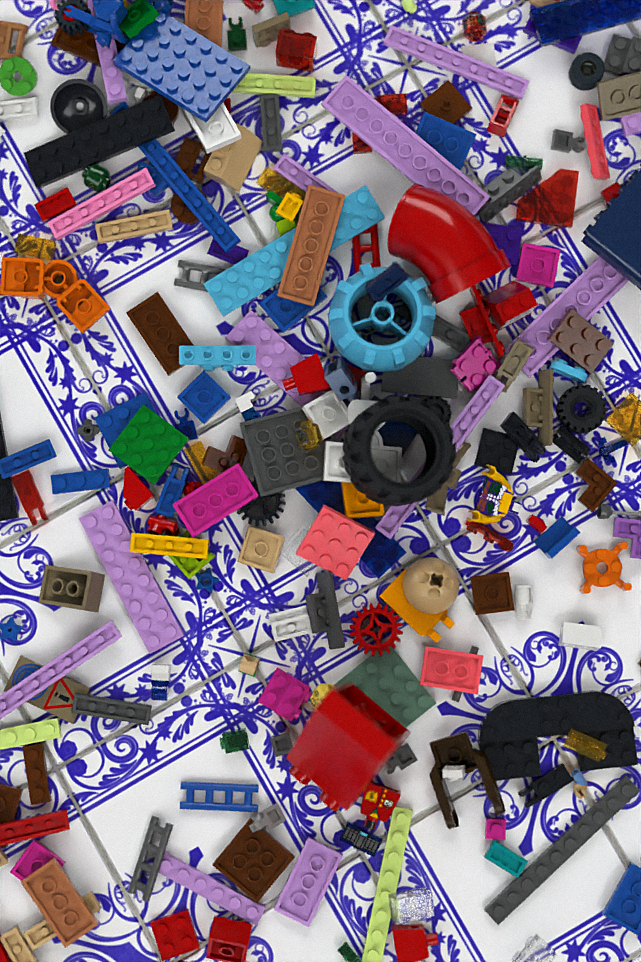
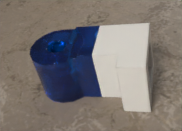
[234,391,261,421]
[151,664,171,701]

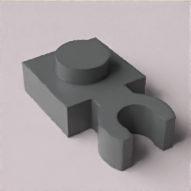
[551,129,585,153]
[386,743,418,775]

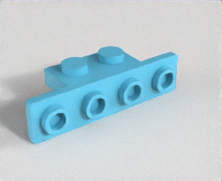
[179,345,256,371]

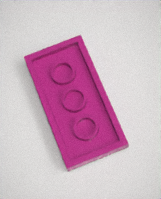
[172,463,259,538]

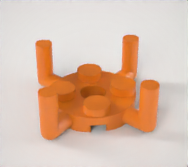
[576,542,632,594]

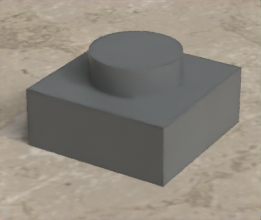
[270,732,293,757]

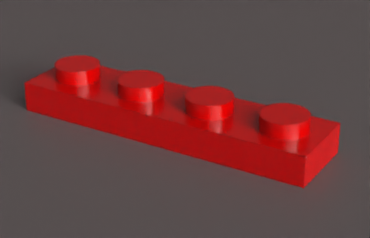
[0,809,70,846]

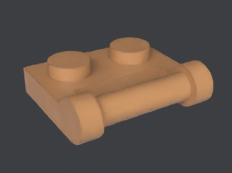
[0,21,29,61]

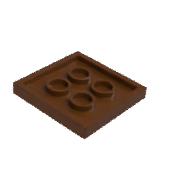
[212,818,295,903]

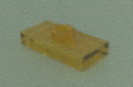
[14,233,56,261]

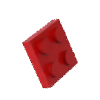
[150,909,200,961]

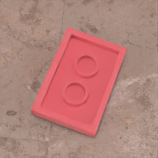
[420,646,484,695]

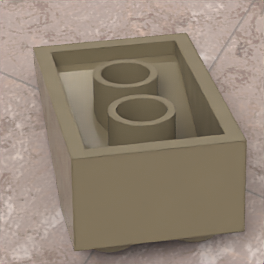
[38,565,105,613]

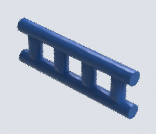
[180,782,259,812]

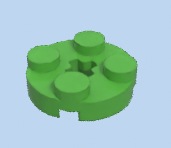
[0,57,38,96]

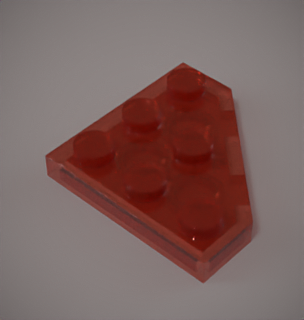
[515,169,579,228]

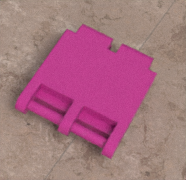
[450,336,502,392]

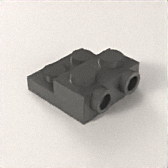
[604,34,641,77]

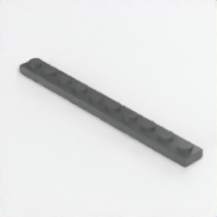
[484,775,640,925]

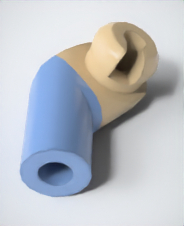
[571,768,587,799]

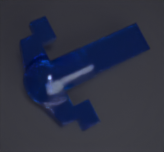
[598,437,628,463]

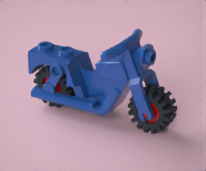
[55,0,132,48]

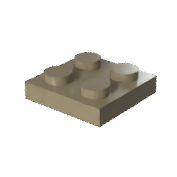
[252,12,291,48]

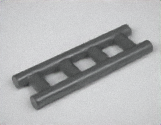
[174,260,227,292]
[128,816,173,902]

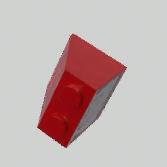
[482,280,538,331]

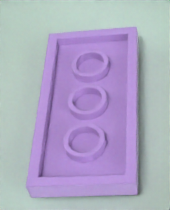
[274,837,343,927]

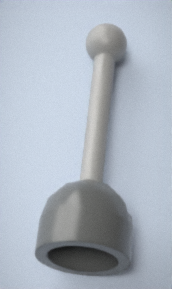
[597,504,641,519]

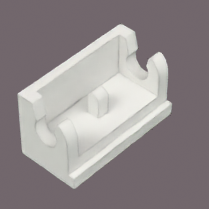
[558,622,603,651]

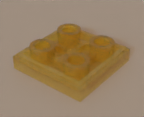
[604,392,641,446]

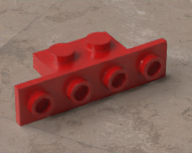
[459,285,505,359]

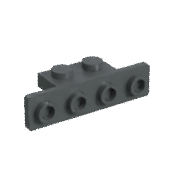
[478,166,542,223]
[305,571,345,650]

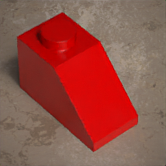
[123,466,155,511]

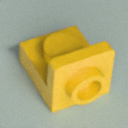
[276,192,304,223]

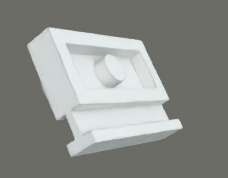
[269,605,312,642]

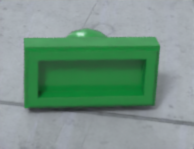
[266,190,301,222]

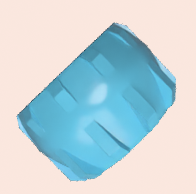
[328,262,436,372]

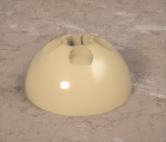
[403,557,459,614]

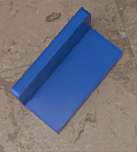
[534,517,581,559]

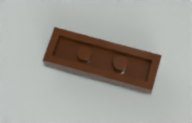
[22,743,52,805]

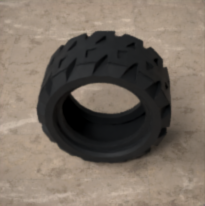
[343,395,456,506]

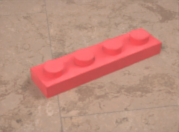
[580,103,610,180]

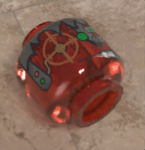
[462,11,487,42]

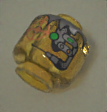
[295,420,323,451]

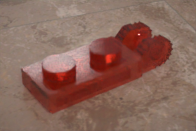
[11,470,48,526]
[464,517,514,552]

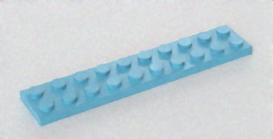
[204,185,385,317]

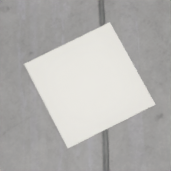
[461,43,497,67]

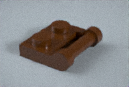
[175,137,212,184]

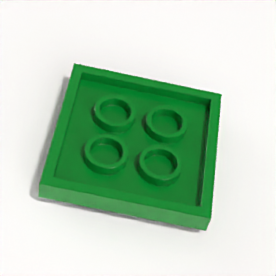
[108,404,190,485]

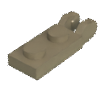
[495,338,535,393]

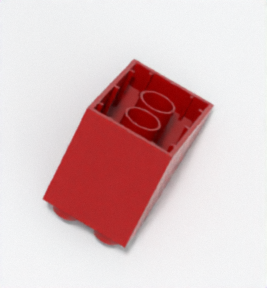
[286,682,411,812]

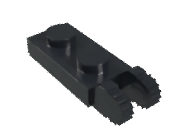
[500,411,546,463]
[518,763,574,808]

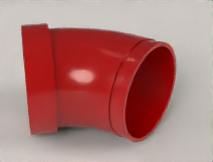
[387,184,511,304]

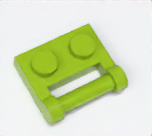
[168,529,215,579]

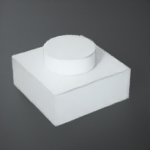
[443,765,465,781]

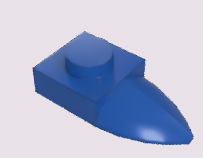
[138,162,170,198]

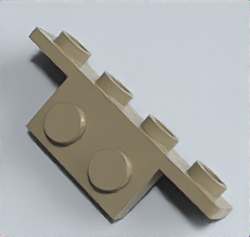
[522,369,554,446]

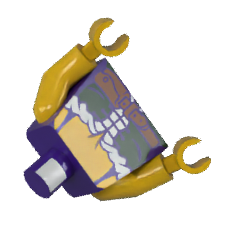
[467,464,522,524]

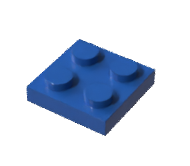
[177,371,231,425]

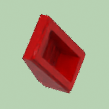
[487,94,519,137]

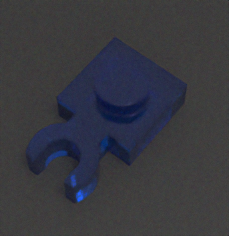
[174,408,198,442]

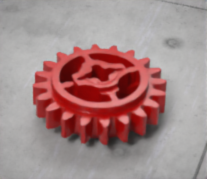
[349,603,403,657]

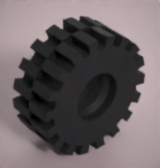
[556,384,608,434]

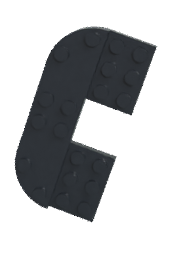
[478,690,638,781]

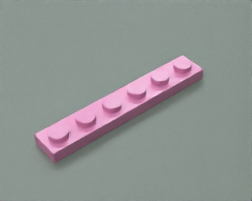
[47,168,156,240]

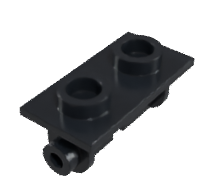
[552,425,591,464]

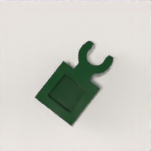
[227,17,247,52]

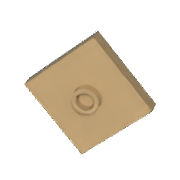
[237,525,285,574]

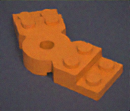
[0,257,111,334]

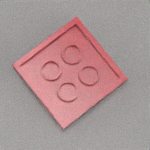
[296,504,375,580]

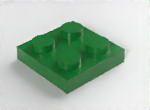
[119,0,159,39]

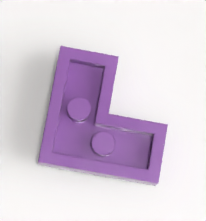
[612,517,641,559]

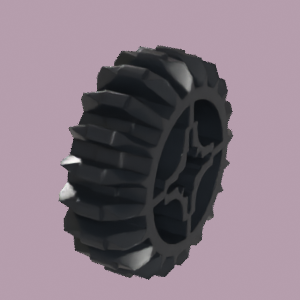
[237,476,286,526]

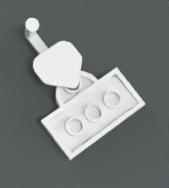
[323,372,402,483]

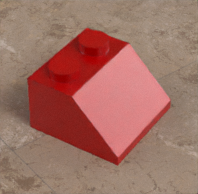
[206,917,252,962]

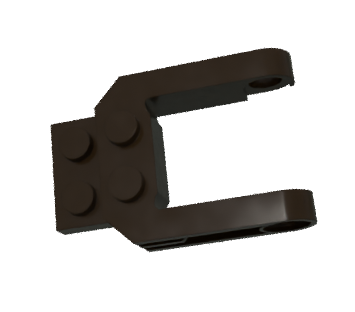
[429,731,506,829]

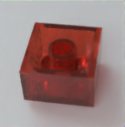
[275,29,317,73]

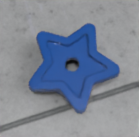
[195,568,219,593]
[0,617,23,642]

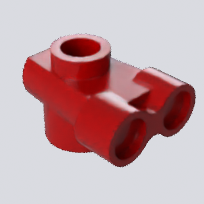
[147,514,179,537]

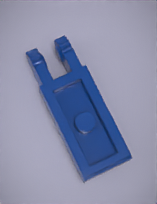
[154,463,190,519]

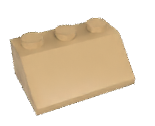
[204,123,263,192]

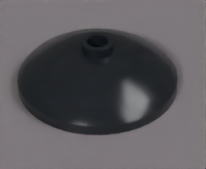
[50,79,108,134]

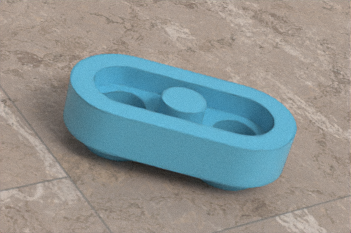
[549,359,588,383]

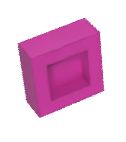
[485,818,506,840]

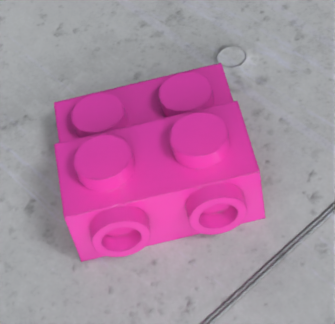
[258,667,312,722]

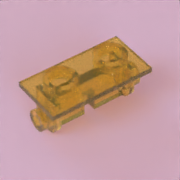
[563,728,607,762]

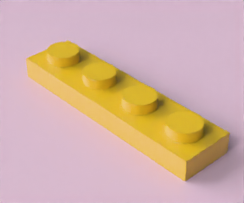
[130,533,209,559]

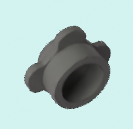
[77,419,100,442]

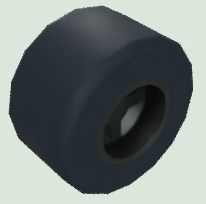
[568,52,605,91]

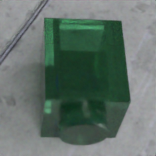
[220,728,250,754]

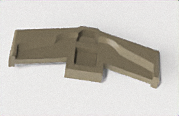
[426,442,471,516]

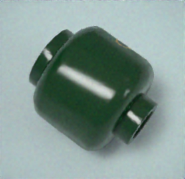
[82,164,112,192]

